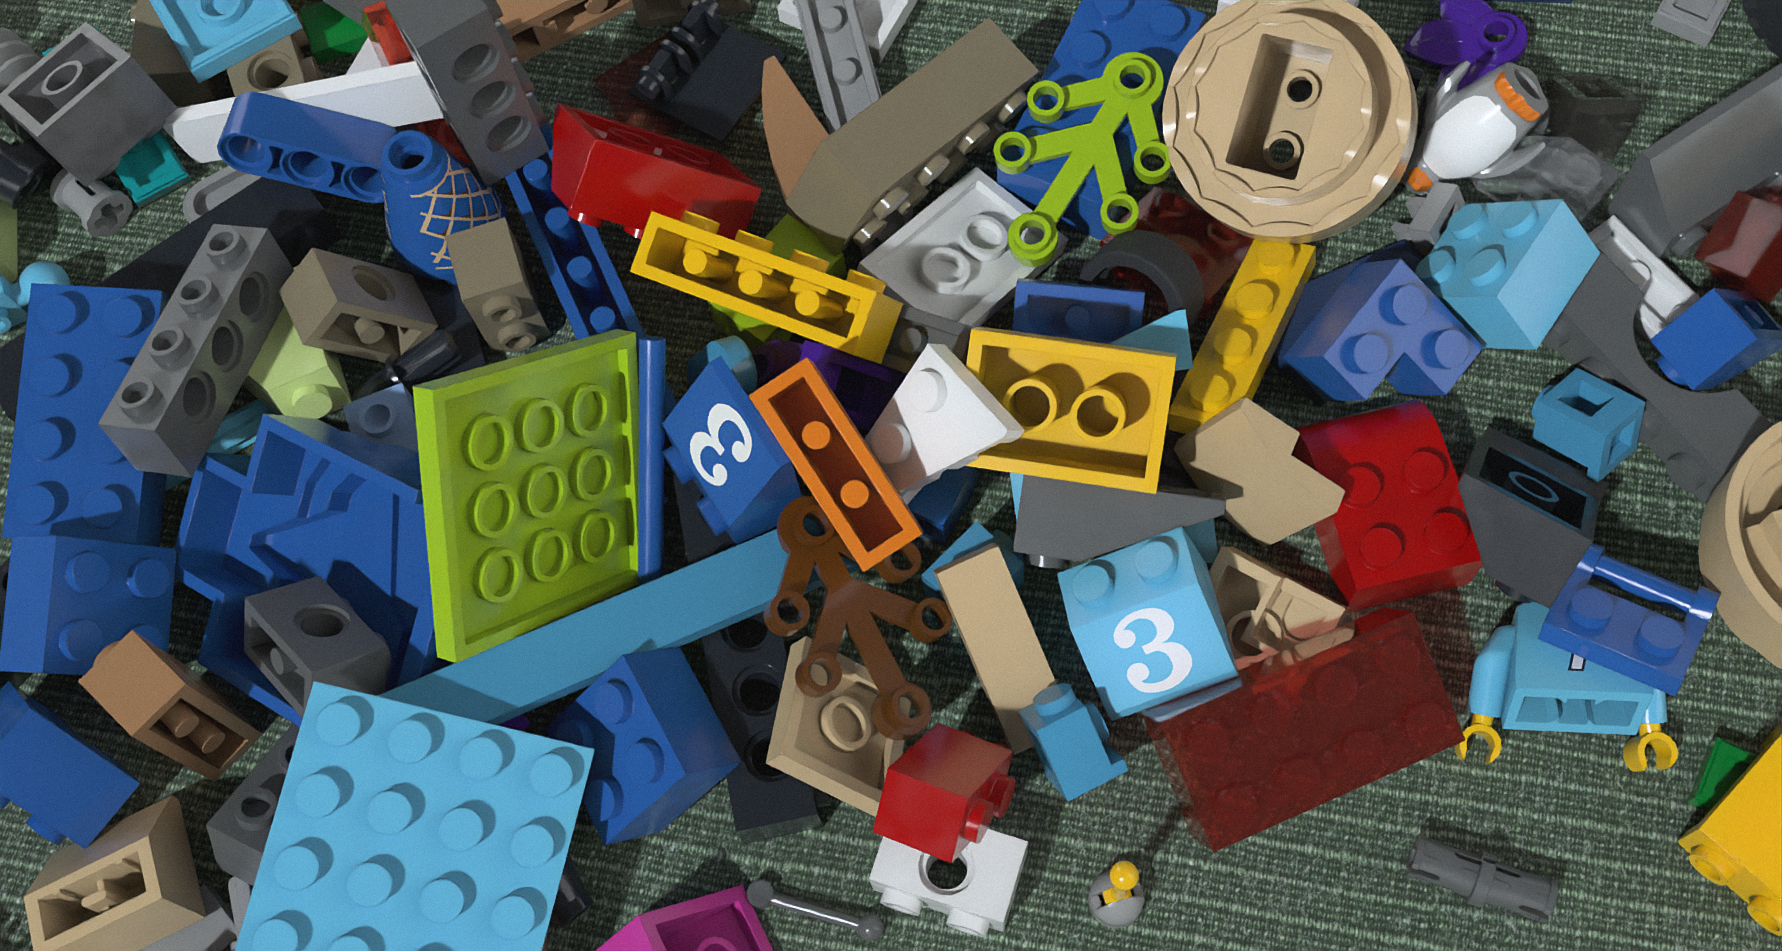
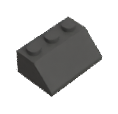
[1604,63,1782,261]

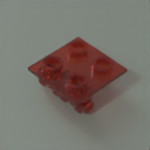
[1099,186,1253,320]

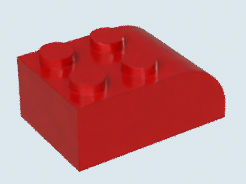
[1291,399,1483,613]

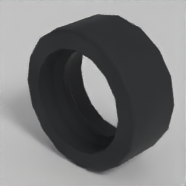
[1077,229,1204,329]

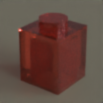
[1693,191,1782,304]

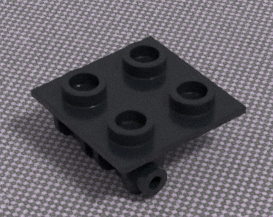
[627,0,787,145]

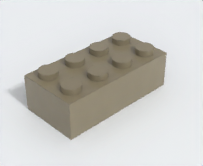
[785,18,1039,257]

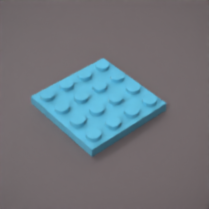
[235,681,595,951]

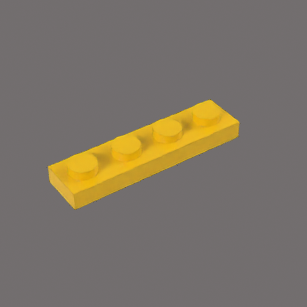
[1168,239,1316,434]

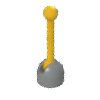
[1088,861,1144,928]

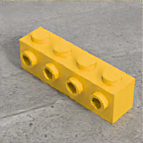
[630,210,903,364]

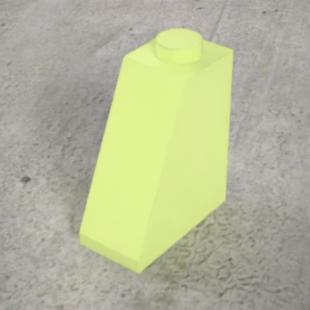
[242,266,352,419]

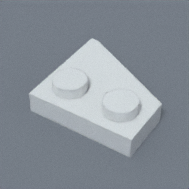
[864,344,1025,491]

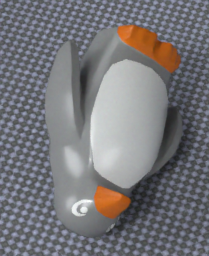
[1400,60,1548,196]

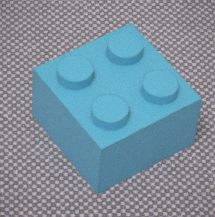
[1415,199,1600,350]

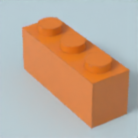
[748,357,924,572]

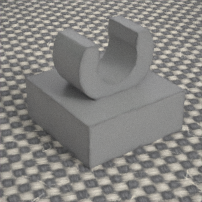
[1391,182,1466,257]

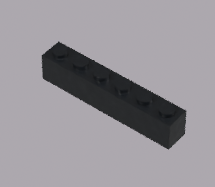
[0,177,343,423]

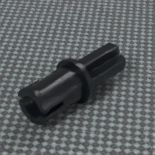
[349,329,463,402]

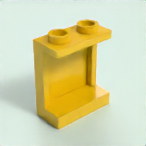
[1678,724,1782,936]

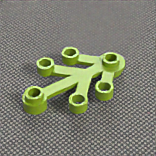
[994,52,1172,267]

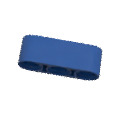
[217,92,399,203]

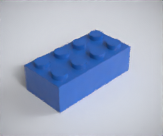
[997,0,1206,243]
[2,283,170,547]

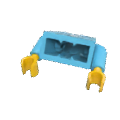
[1454,600,1678,772]

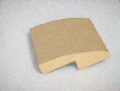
[1174,397,1345,548]

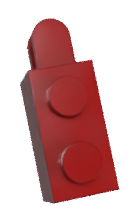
[872,723,1016,863]

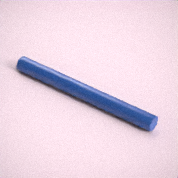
[638,336,666,587]

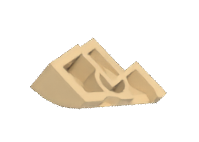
[1209,547,1349,722]

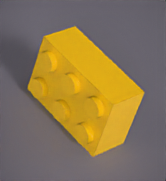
[965,326,1177,494]

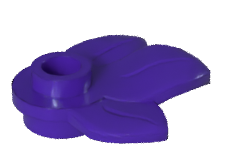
[1404,0,1528,90]

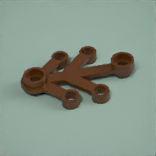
[763,496,953,741]

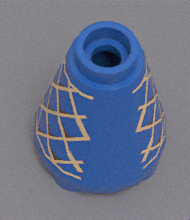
[381,130,510,285]

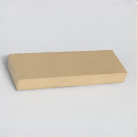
[933,543,1057,755]

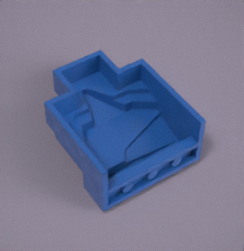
[174,413,454,727]

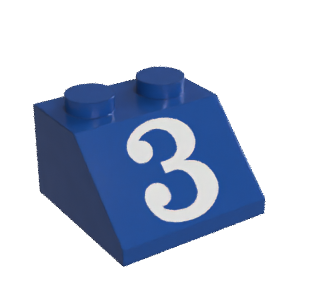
[662,356,802,546]

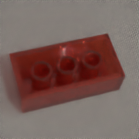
[1141,607,1466,852]

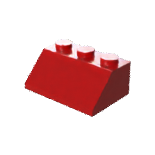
[551,103,762,240]

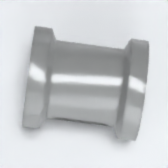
[49,168,133,237]

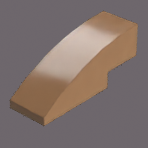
[761,56,829,228]

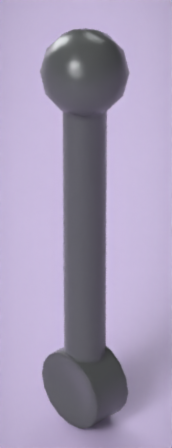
[747,880,884,941]

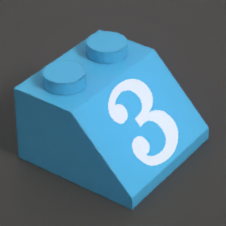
[1057,526,1239,721]

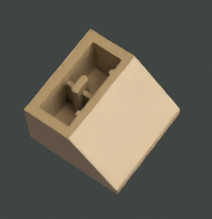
[24,795,207,951]

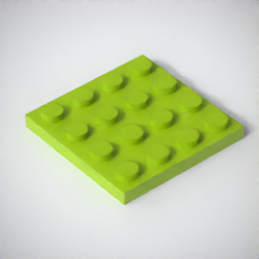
[413,329,639,663]

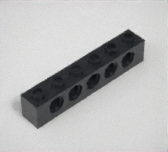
[672,470,831,844]

